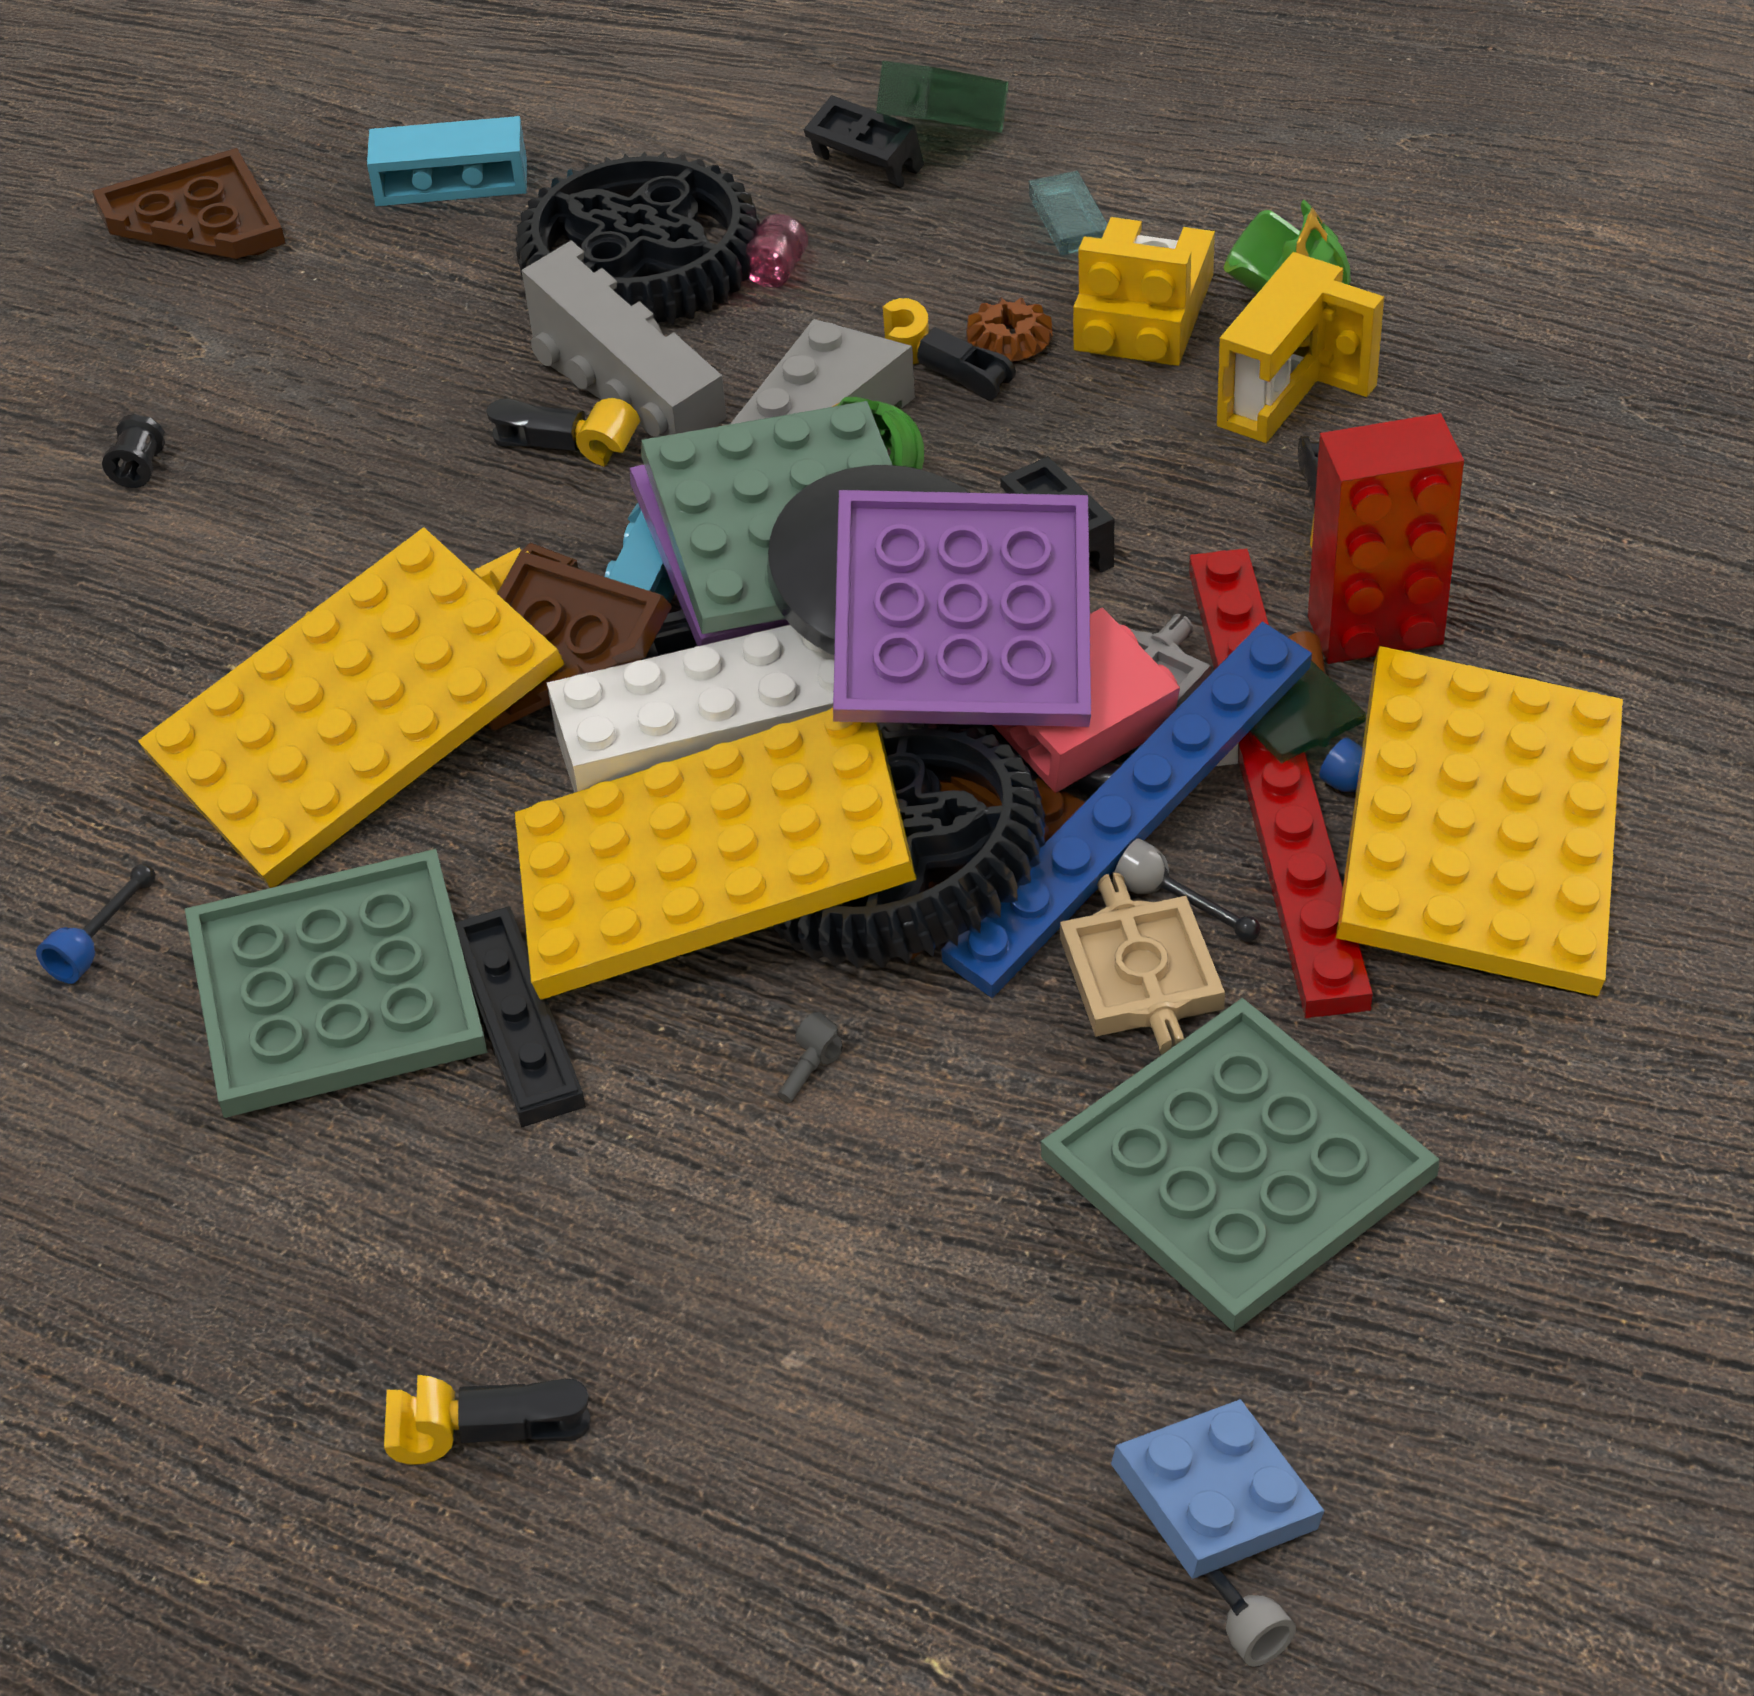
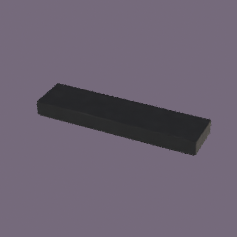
[455,906,586,1128]

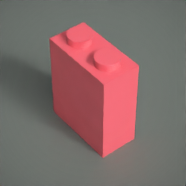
[993,607,1180,793]

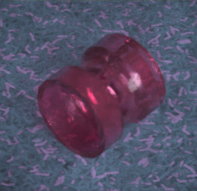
[746,214,808,288]

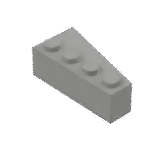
[522,240,727,437]
[731,319,915,424]

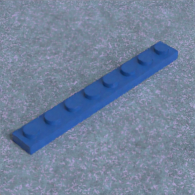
[942,621,1312,998]

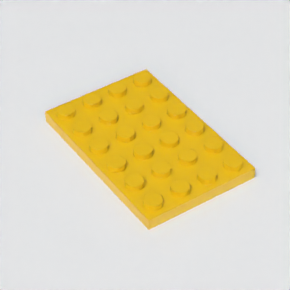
[138,527,564,888]
[1336,646,1623,997]
[515,707,916,1000]

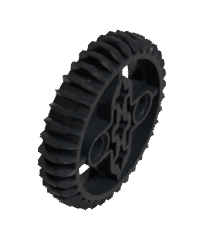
[515,152,761,325]
[771,723,1046,969]

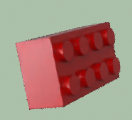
[1308,413,1464,664]

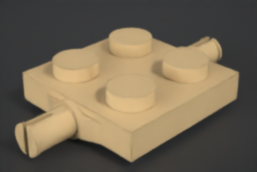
[1060,873,1225,1055]

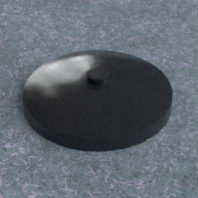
[767,465,971,655]

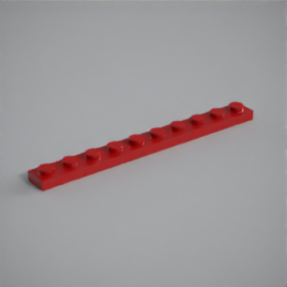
[1189,548,1373,1018]

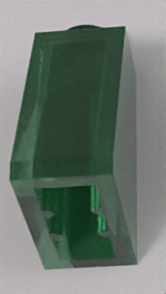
[876,61,1009,133]

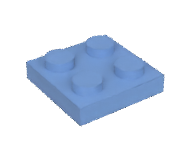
[1111,1399,1324,1579]

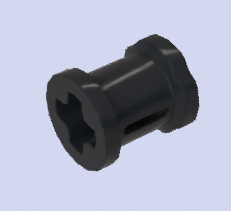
[102,414,165,488]

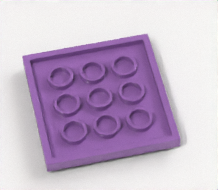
[833,490,1091,727]

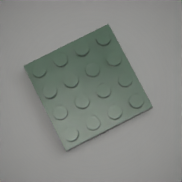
[641,401,892,634]
[185,849,488,1118]
[1041,998,1440,1332]

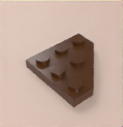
[92,148,286,259]
[484,551,672,731]

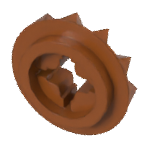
[966,297,1052,361]

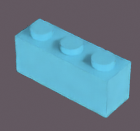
[367,116,527,206]

